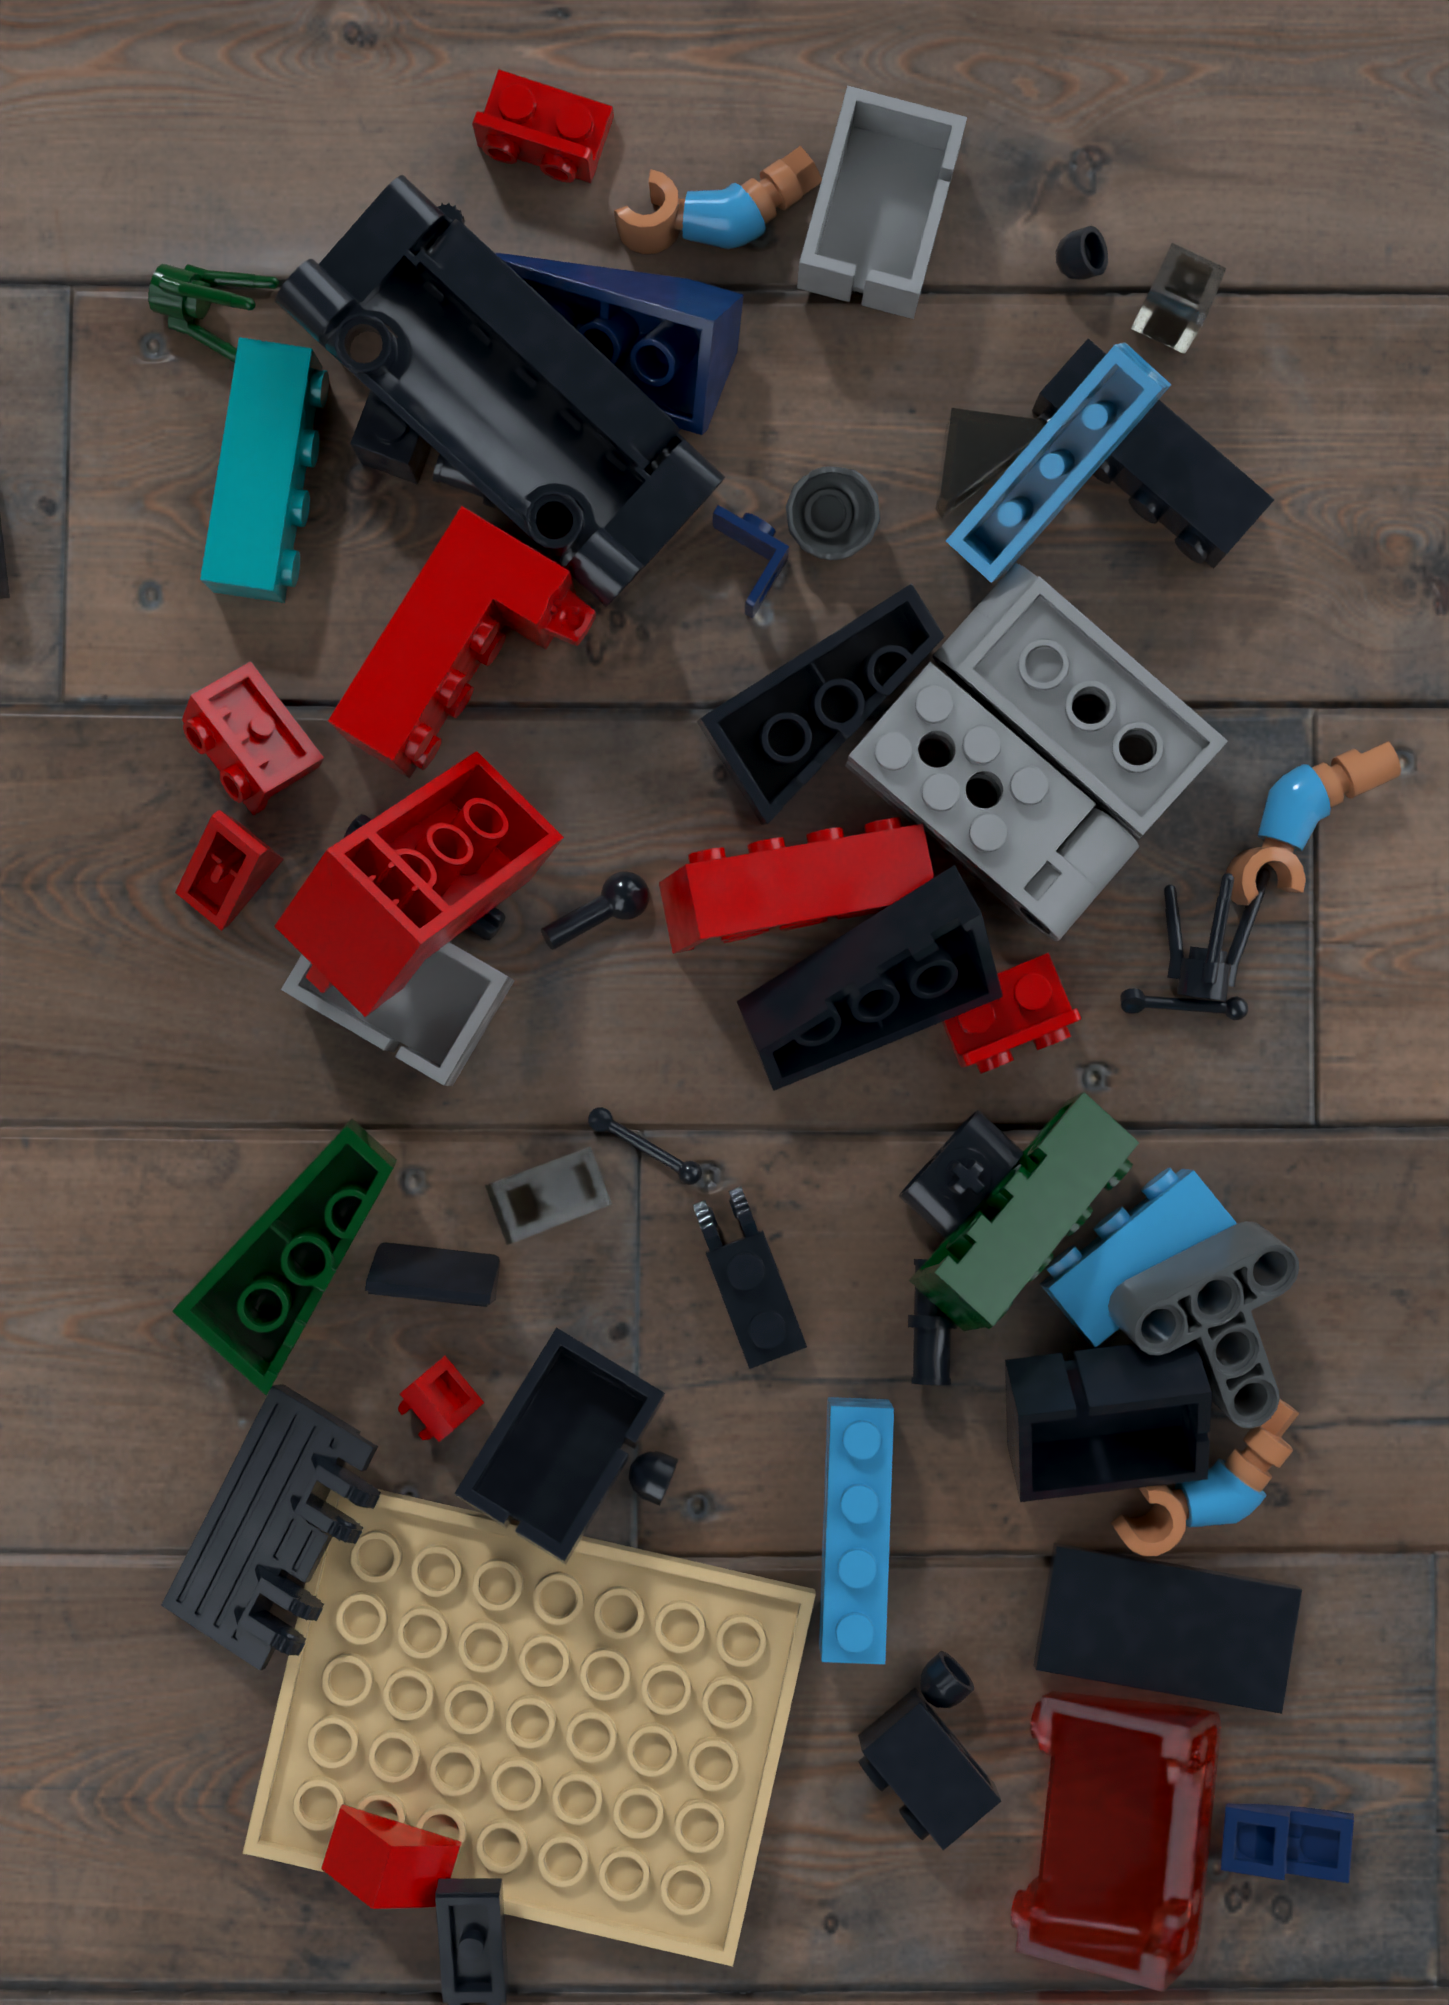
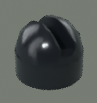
[1055,226,1108,280]
[629,1451,679,1506]
[920,1651,974,1708]

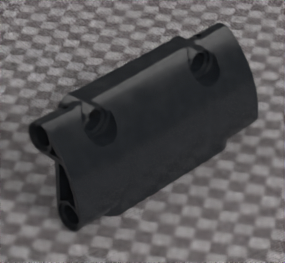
[275,175,725,607]

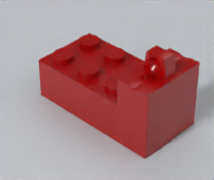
[328,506,596,779]
[274,751,564,1017]

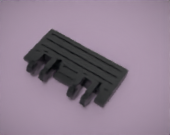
[161,1384,381,1670]

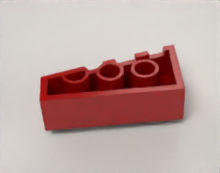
[659,817,934,954]

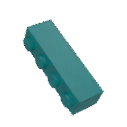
[200,337,329,603]

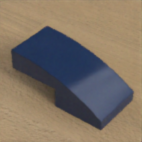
[1221,1804,1354,1883]

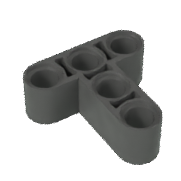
[1108,1221,1299,1428]

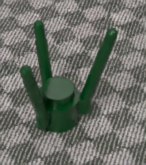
[148,264,279,363]

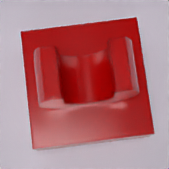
[398,1355,484,1442]

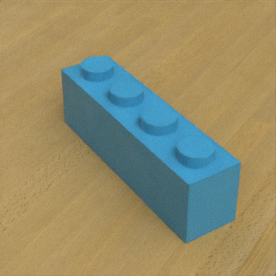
[946,343,1171,583]
[819,1397,894,1664]

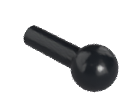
[541,871,650,950]

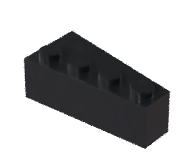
[697,583,945,825]
[737,865,1003,1091]

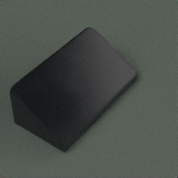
[365,1242,500,1307]

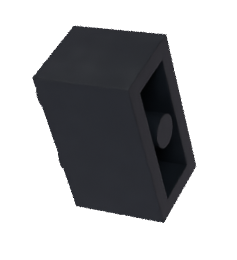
[858,1688,1001,1851]

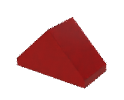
[175,810,284,931]
[321,1804,462,1909]

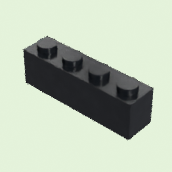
[1032,338,1275,569]

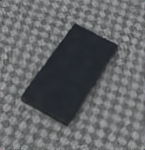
[1033,1542,1302,1714]

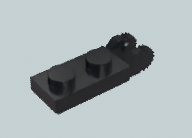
[693,1186,807,1369]
[435,1878,509,2005]

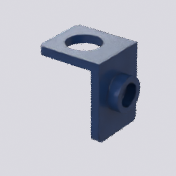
[713,505,789,619]

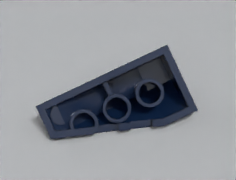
[496,253,744,435]

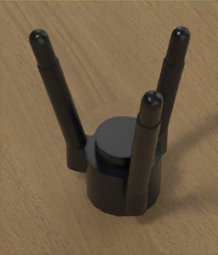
[1164,868,1271,1001]

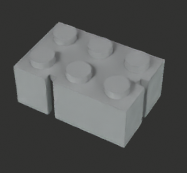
[797,86,967,319]
[281,942,515,1086]

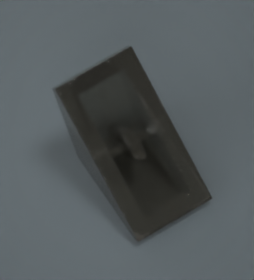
[1131,243,1226,354]
[935,408,1044,518]

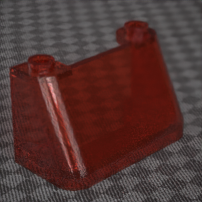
[1011,1691,1221,1992]

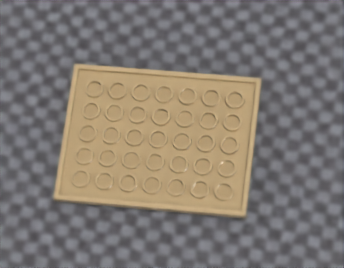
[243,1489,816,1967]

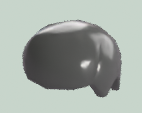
[786,466,880,560]

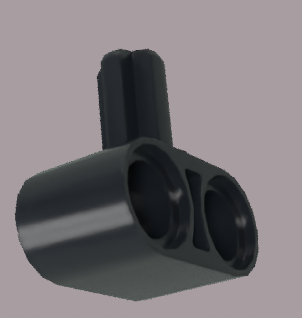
[899,1110,1024,1238]

